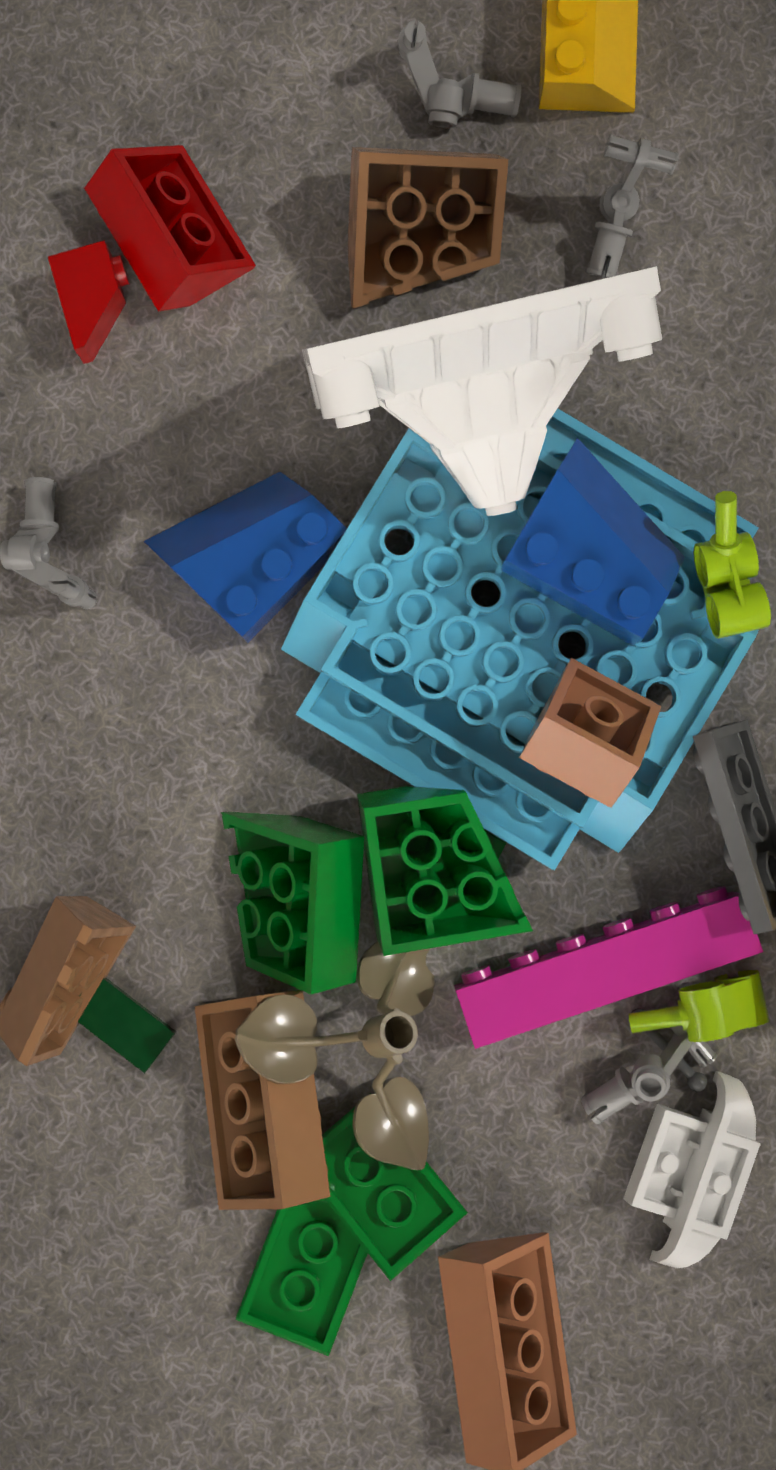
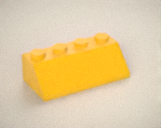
[539,0,638,113]

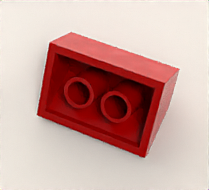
[84,145,256,312]

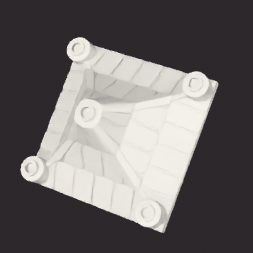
[302,266,662,516]

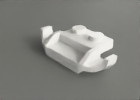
[623,1071,761,1268]

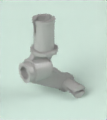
[397,20,521,129]
[586,134,679,278]
[0,477,97,610]
[581,999,717,1125]

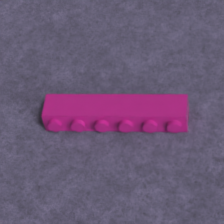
[454,886,763,1049]

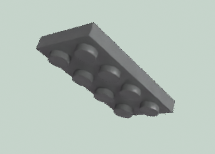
[693,719,776,934]

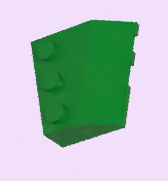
[357,786,533,956]
[221,812,364,995]

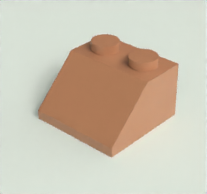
[519,658,662,808]

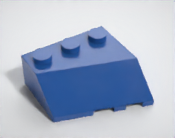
[501,438,685,646]
[143,472,347,643]

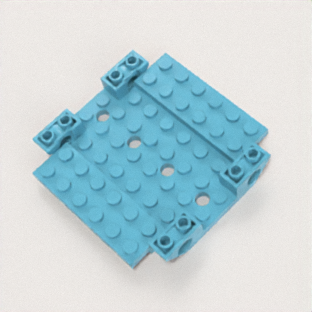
[281,408,759,871]

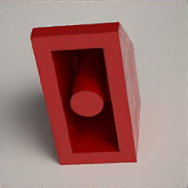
[47,240,130,364]

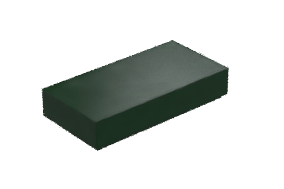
[78,978,177,1074]

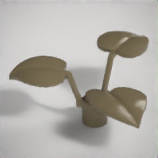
[235,941,435,1170]

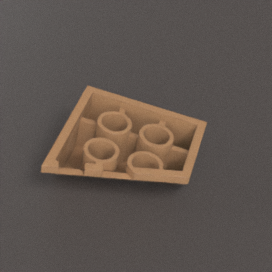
[348,147,509,309]
[0,896,136,1066]

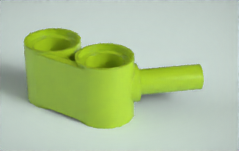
[694,491,771,639]
[629,970,770,1042]

